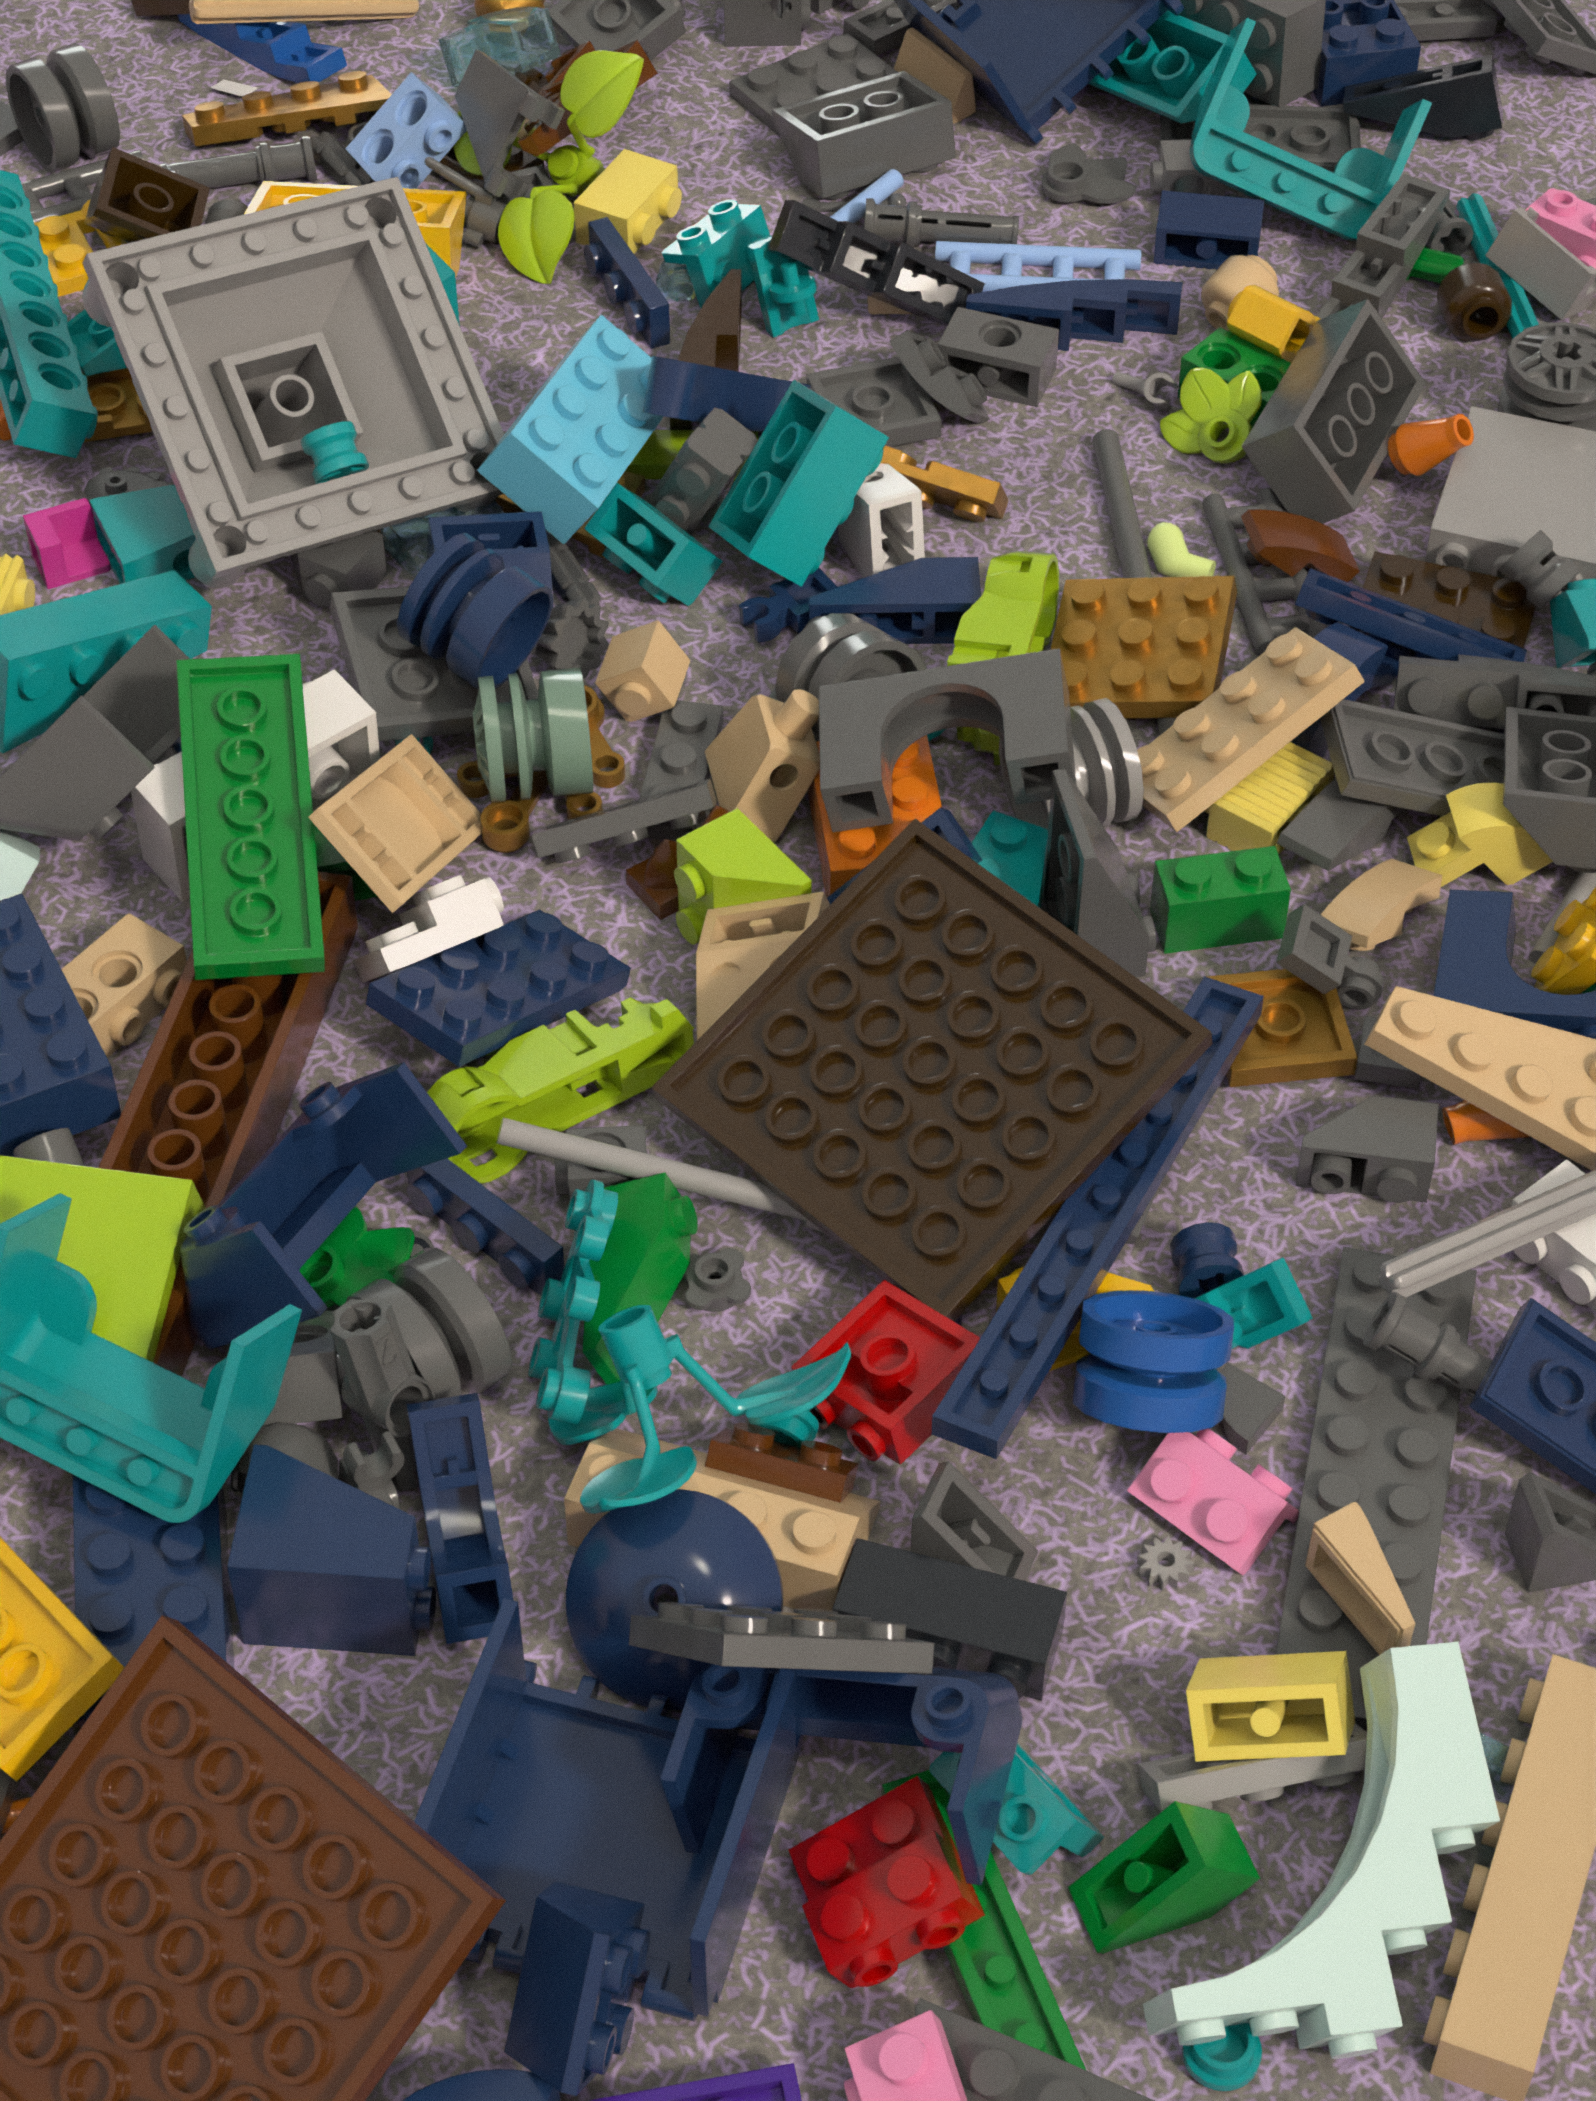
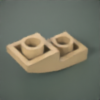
[1321,858,1442,951]

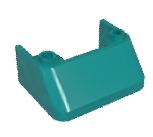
[1189,18,1432,241]
[0,1193,302,1523]

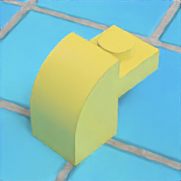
[1407,782,1553,887]

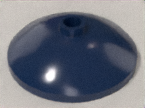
[566,1489,783,1710]

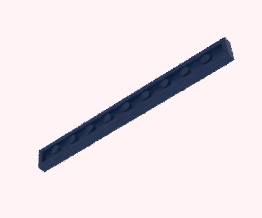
[931,976,1264,1459]

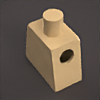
[705,689,820,842]

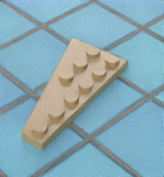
[1365,986,1596,1171]

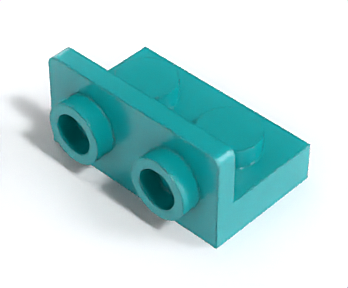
[929,1742,1105,1875]

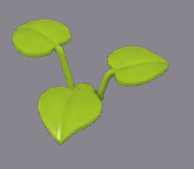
[454,50,644,284]

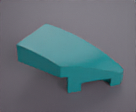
[1194,1257,1313,1349]

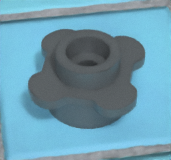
[683,1248,751,1312]

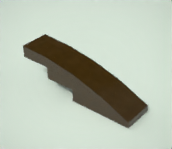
[670,269,742,430]

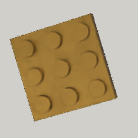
[1050,576,1237,718]

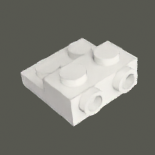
[352,875,504,983]

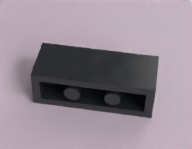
[832,1538,1067,1701]

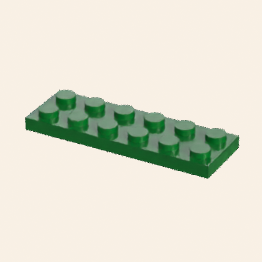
[176,654,325,980]

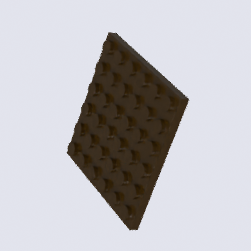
[651,819,1213,1321]

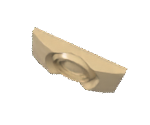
[308,734,482,913]

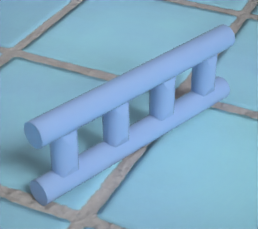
[935,241,1141,292]

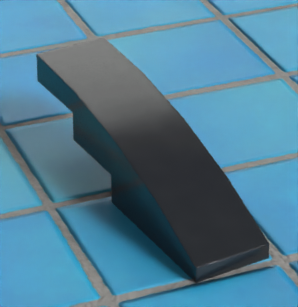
[767,200,985,327]

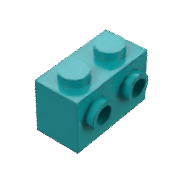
[584,483,723,606]

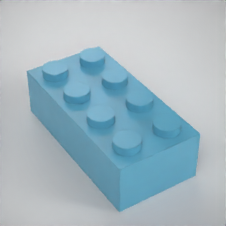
[477,315,664,544]

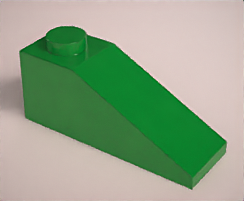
[582,1172,698,1384]

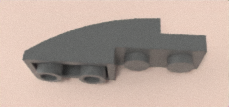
[1393,654,1596,729]

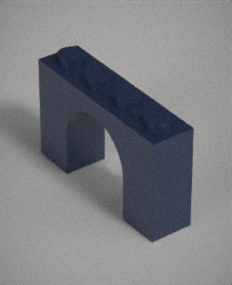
[1434,889,1596,1039]

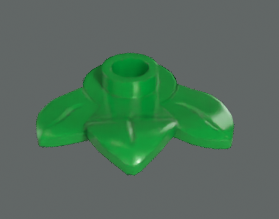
[299,1207,415,1308]

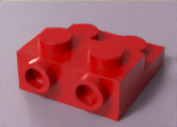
[791,1280,980,1465]
[788,1776,985,1989]

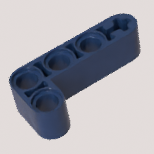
[643,356,811,432]

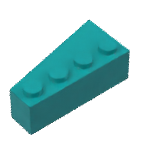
[0,570,212,754]

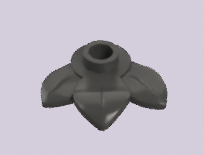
[1041,143,1136,204]

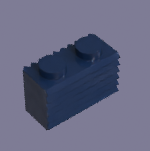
[1153,190,1265,270]

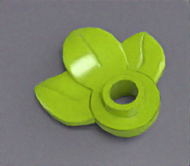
[1160,368,1262,464]

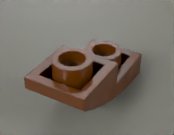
[1241,509,1360,582]

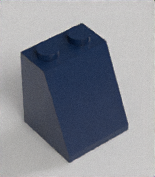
[227,1445,436,1656]

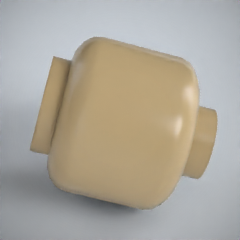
[1201,255,1279,331]

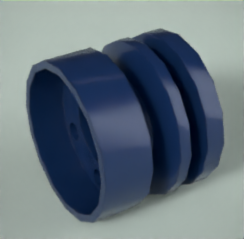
[397,532,554,689]

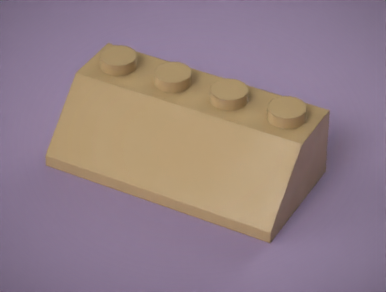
[564,1428,880,1610]

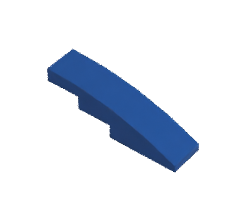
[178,14,347,83]

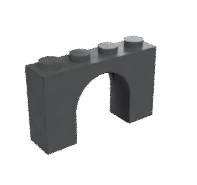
[819,648,1077,832]

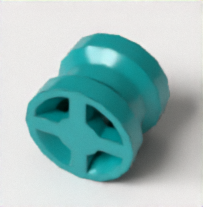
[300,421,369,484]

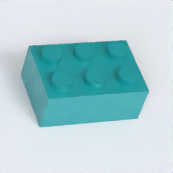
[708,380,889,587]

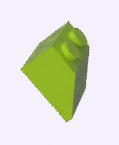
[674,808,812,945]

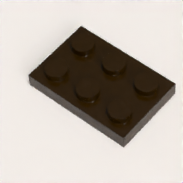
[1350,551,1536,652]

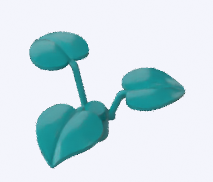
[548,1305,851,1514]

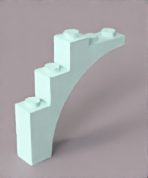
[1143,1642,1500,2059]

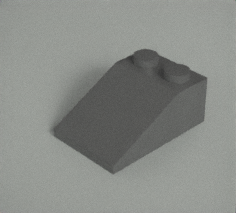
[1043,768,1156,977]

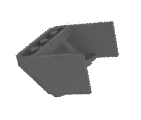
[0,625,190,841]

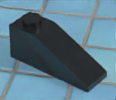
[1343,54,1503,140]

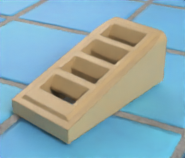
[1305,1502,1415,1655]

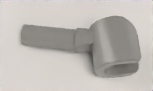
[1112,372,1180,411]

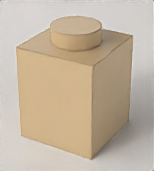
[595,620,691,722]

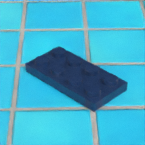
[366,909,631,1067]

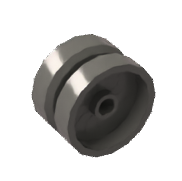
[6,43,120,173]
[775,613,927,741]
[345,1247,512,1399]

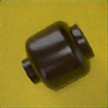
[1437,262,1512,342]

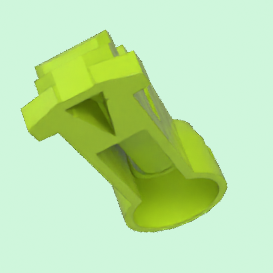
[947,551,1059,765]
[427,997,694,1184]

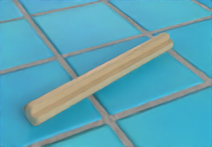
[189,0,419,24]

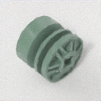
[472,667,593,803]

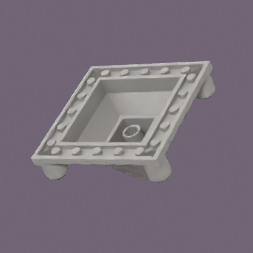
[82,177,504,588]

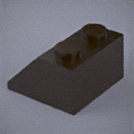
[84,147,210,242]

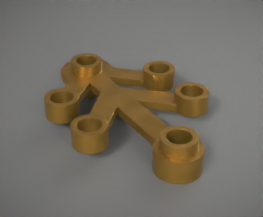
[457,685,625,853]

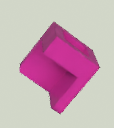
[23,498,111,589]

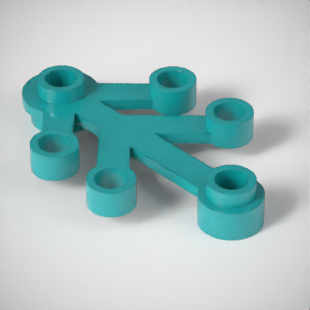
[528,1179,618,1425]

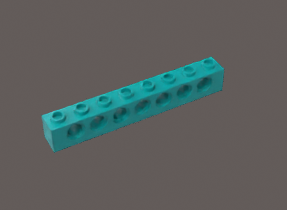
[0,170,98,458]

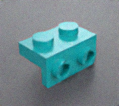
[661,200,770,308]

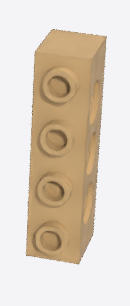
[61,913,187,1058]

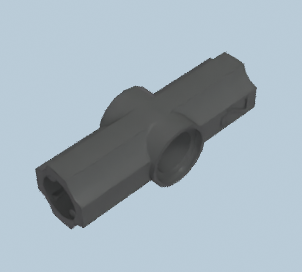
[330,1295,436,1492]

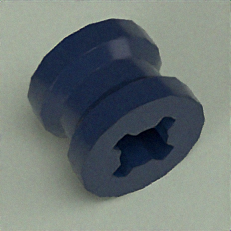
[1170,1222,1244,1299]

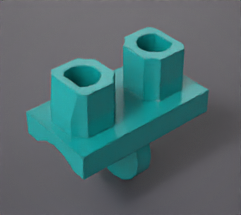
[746,235,819,338]

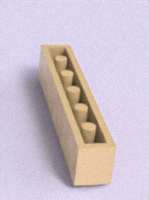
[1423,1654,1596,2101]

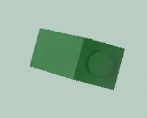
[1068,1801,1261,1954]

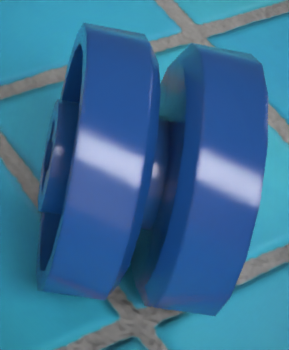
[1073,1290,1234,1433]

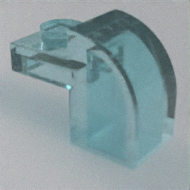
[438,7,561,87]

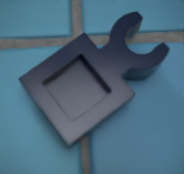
[739,568,837,643]

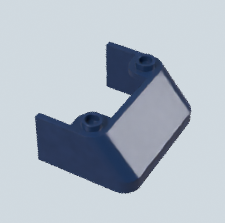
[180,1062,467,1349]
[660,1663,1022,1885]

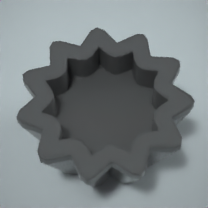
[536,598,609,680]

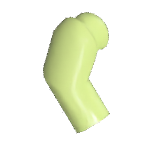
[1147,522,1216,577]

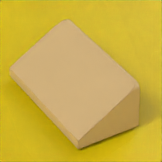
[894,27,976,124]

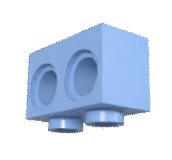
[345,72,467,189]

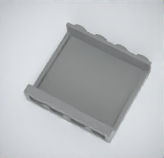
[1425,406,1596,597]

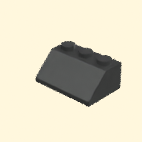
[772,71,956,199]
[1503,707,1596,873]

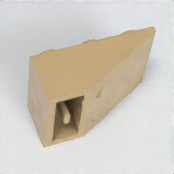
[696,892,830,1040]

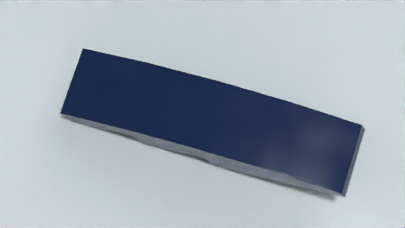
[966,279,1183,351]

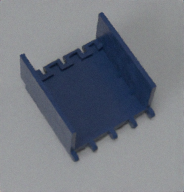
[894,0,1185,146]
[414,1598,804,2022]

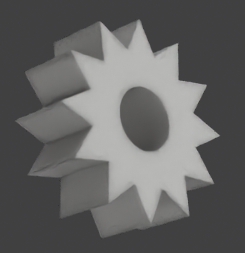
[1137,1536,1195,1591]

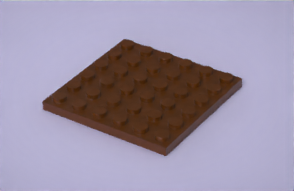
[0,1615,506,2101]

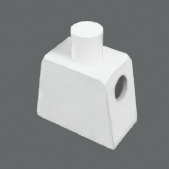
[838,463,925,578]

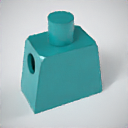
[89,484,196,584]

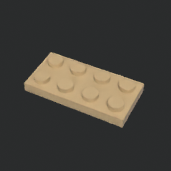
[1137,627,1365,832]

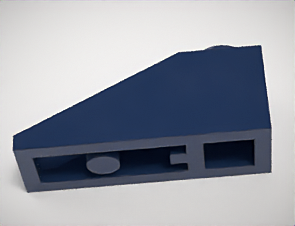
[809,557,981,644]

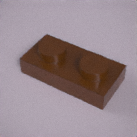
[705,1423,859,1503]

